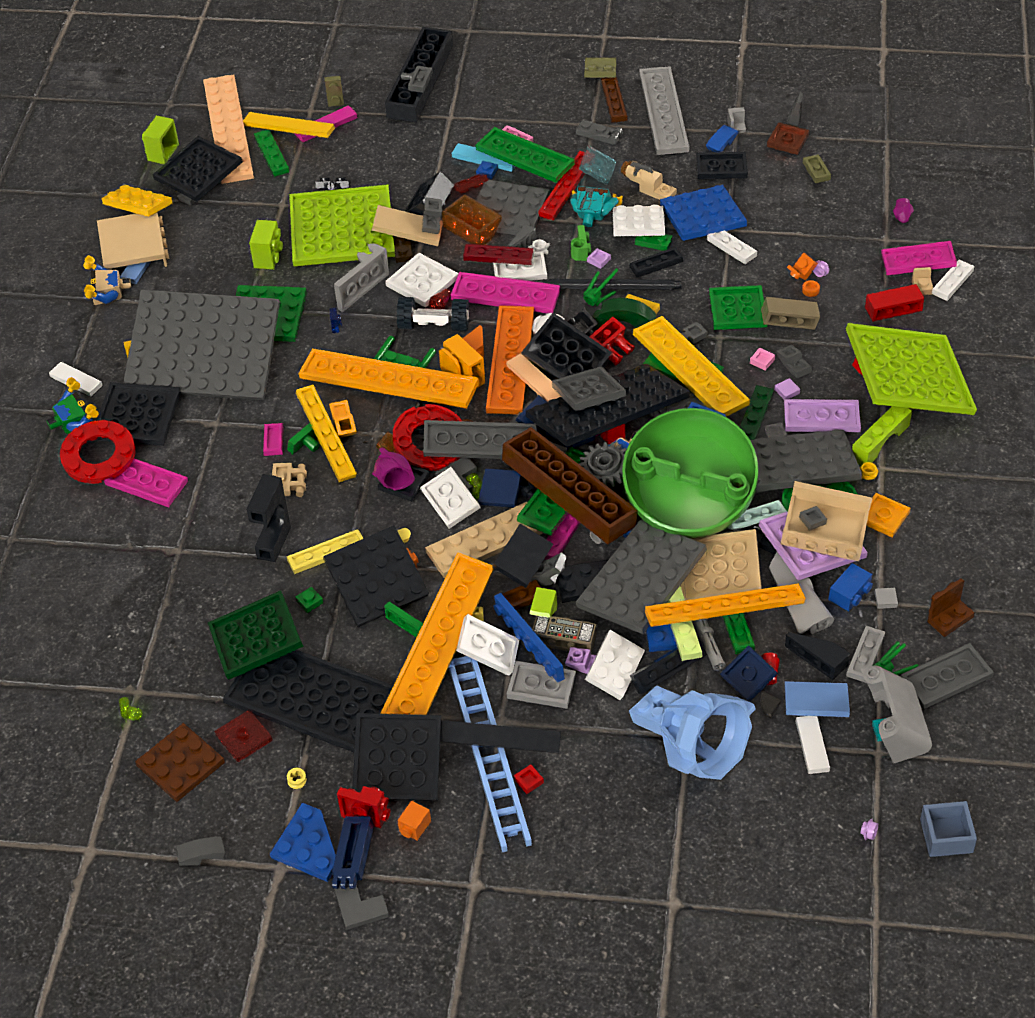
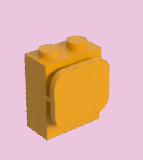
[439,334,485,388]

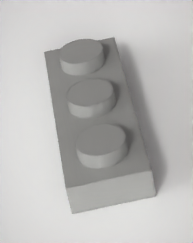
[846,626,885,683]

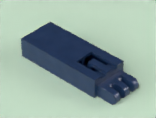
[332,816,374,889]

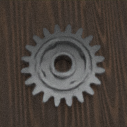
[579,442,627,487]

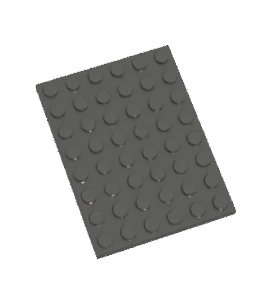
[123,290,280,401]

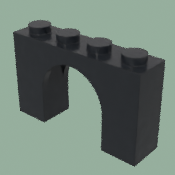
[246,474,291,562]

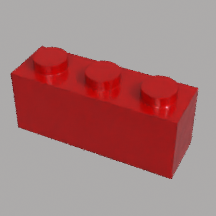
[865,284,924,322]

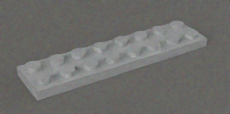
[639,66,689,155]

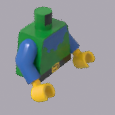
[46,377,99,434]

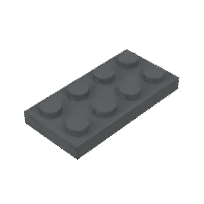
[900,643,994,709]

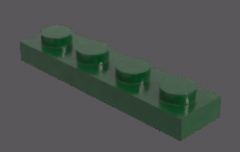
[740,385,774,440]

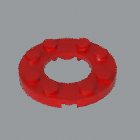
[392,404,462,471]
[60,420,136,484]

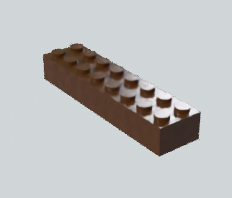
[502,427,638,544]

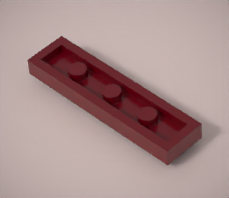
[463,244,534,265]

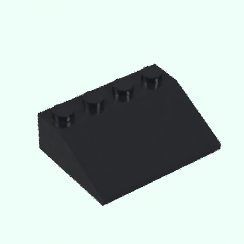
[521,312,612,379]

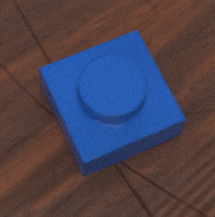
[476,161,498,179]

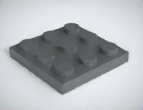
[552,367,626,411]

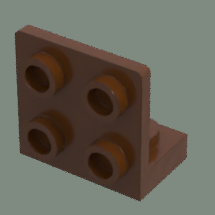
[927,578,975,637]

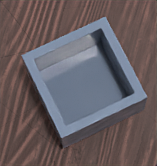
[920,801,977,857]

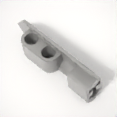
[769,552,834,635]

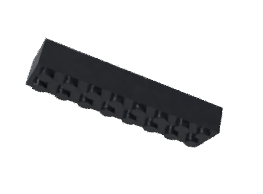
[385,27,453,122]

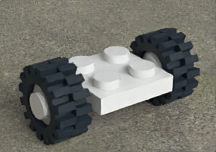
[397,297,469,331]

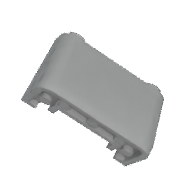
[861,665,932,763]

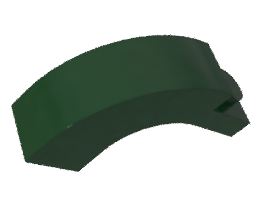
[593,298,656,330]

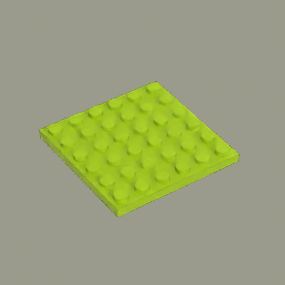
[289,185,395,266]
[845,323,977,415]

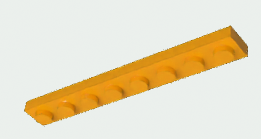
[645,583,805,627]

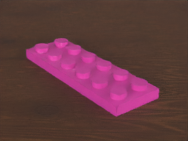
[451,272,560,313]

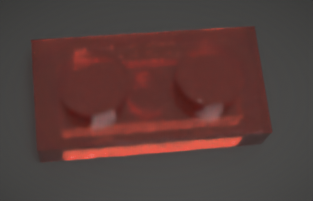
[452,173,488,193]

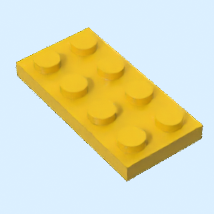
[102,185,172,217]

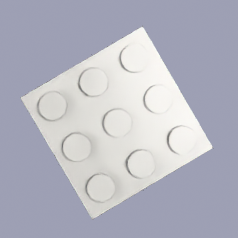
[613,205,665,236]
[386,253,458,308]

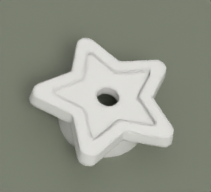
[528,239,550,254]

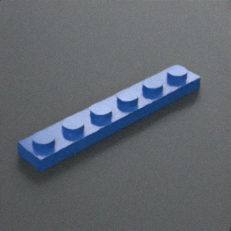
[494,593,565,682]

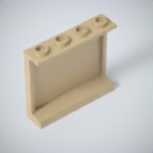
[97,212,169,270]
[781,481,872,561]

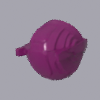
[372,447,415,490]

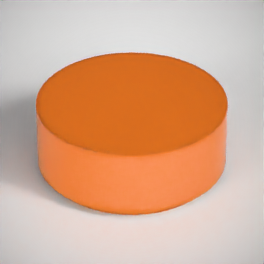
[802,280,820,297]

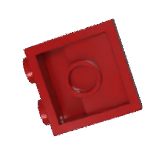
[337,786,390,829]

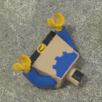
[83,255,131,305]

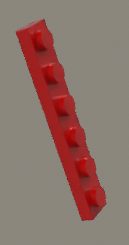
[538,151,594,221]

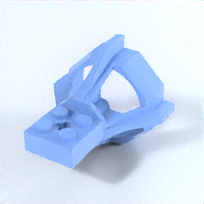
[629,685,755,780]

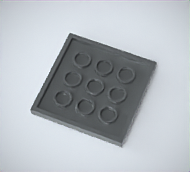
[467,179,549,235]

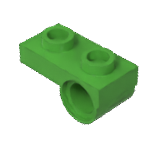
[571,225,591,261]

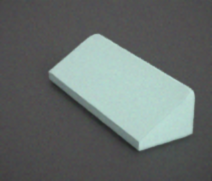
[728,500,787,531]

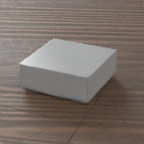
[874,588,898,609]

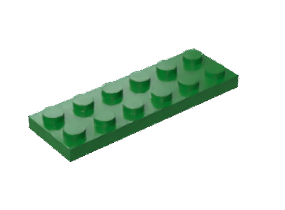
[475,127,575,183]
[517,447,585,536]

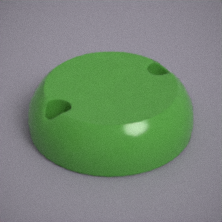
[622,408,758,538]

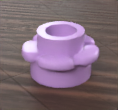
[813,260,829,277]
[861,819,878,840]

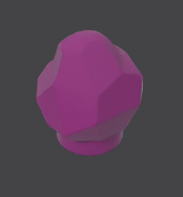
[893,198,914,223]

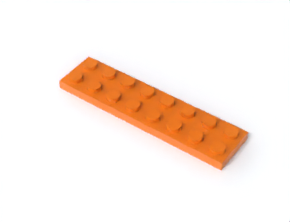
[486,306,534,415]

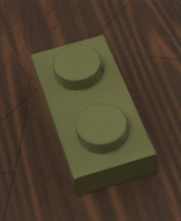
[324,76,344,107]
[803,154,831,183]

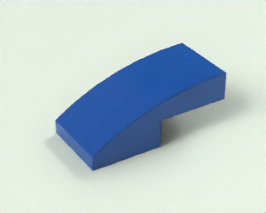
[706,125,739,152]

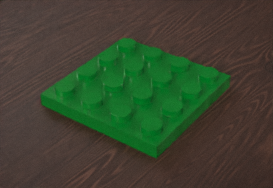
[235,285,307,342]

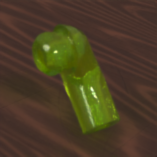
[466,473,482,499]
[119,697,142,720]

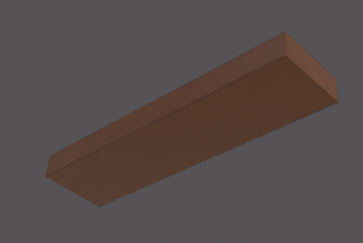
[601,77,627,123]

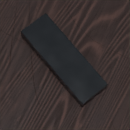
[630,247,683,278]

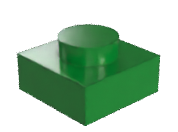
[295,587,323,613]

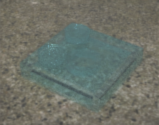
[579,145,617,185]

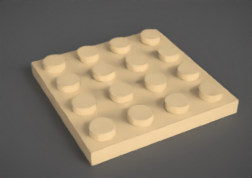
[681,529,762,600]

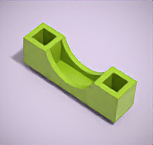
[852,406,912,466]

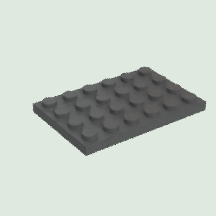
[750,429,862,492]
[575,520,707,634]

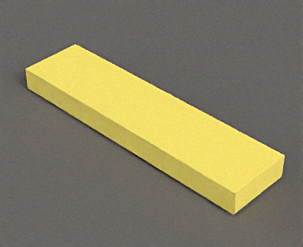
[287,529,363,574]

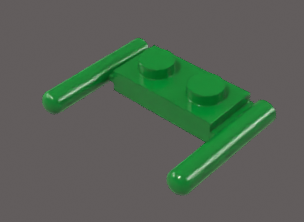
[374,335,436,368]

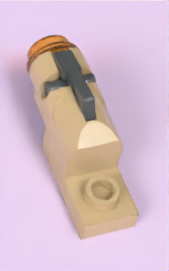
[621,161,677,200]

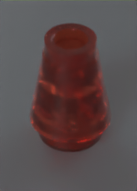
[429,289,451,309]

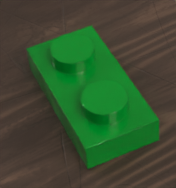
[635,234,672,251]

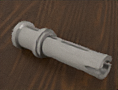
[692,618,726,671]

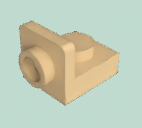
[912,267,933,295]

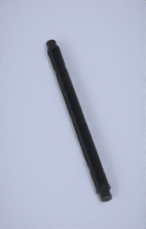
[542,279,681,290]

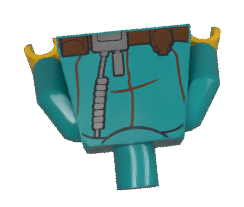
[570,186,623,227]

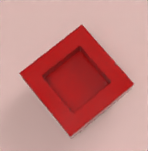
[514,764,544,794]

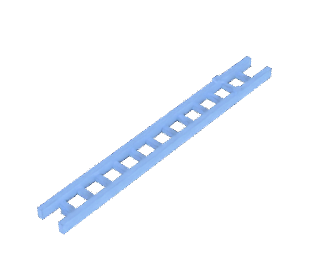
[449,656,532,852]

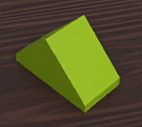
[530,587,557,618]

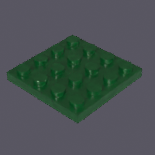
[208,590,303,680]

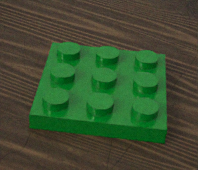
[709,285,767,330]

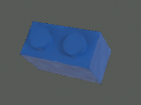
[829,563,873,612]

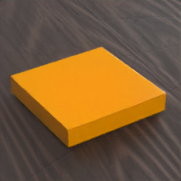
[866,493,911,538]

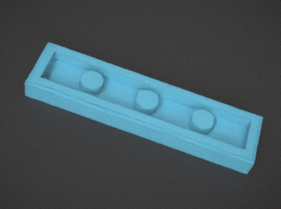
[452,143,515,172]

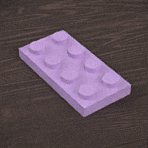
[784,399,861,432]

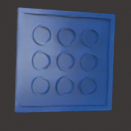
[660,185,747,241]

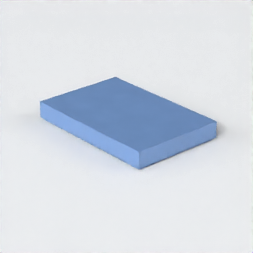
[784,681,850,717]

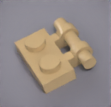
[272,463,307,497]

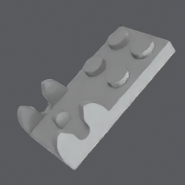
[334,243,389,312]

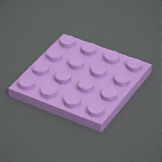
[759,511,868,581]

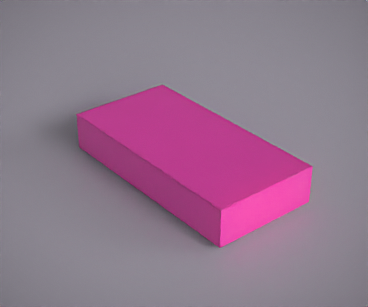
[263,423,283,456]

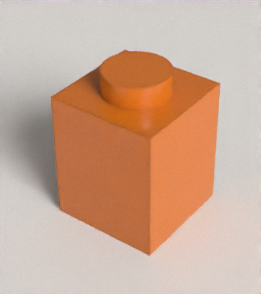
[398,801,431,841]

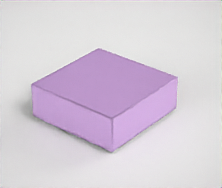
[587,248,611,269]
[774,378,800,399]

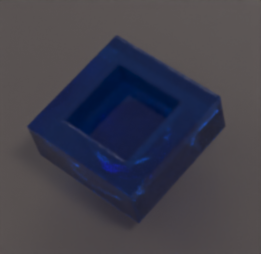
[329,308,342,333]

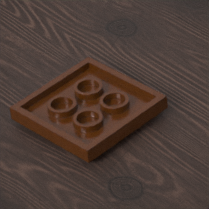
[135,723,225,802]

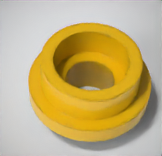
[860,462,878,480]

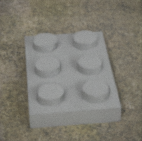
[507,661,576,709]

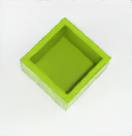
[142,116,179,164]
[249,220,283,270]

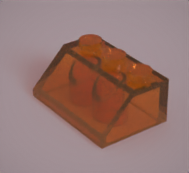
[442,194,502,245]

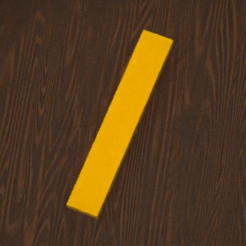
[243,112,335,138]
[296,385,357,482]

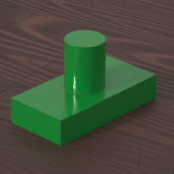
[287,423,320,455]

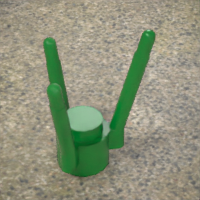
[583,268,618,306]
[873,641,919,675]

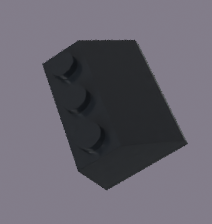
[404,172,454,216]

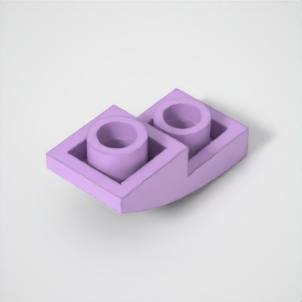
[565,647,596,674]

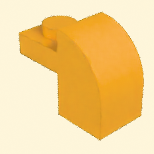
[329,400,357,438]

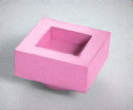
[750,348,775,371]

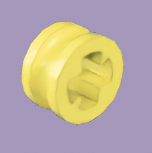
[287,768,306,789]

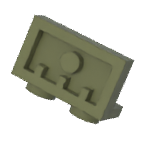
[584,57,616,78]

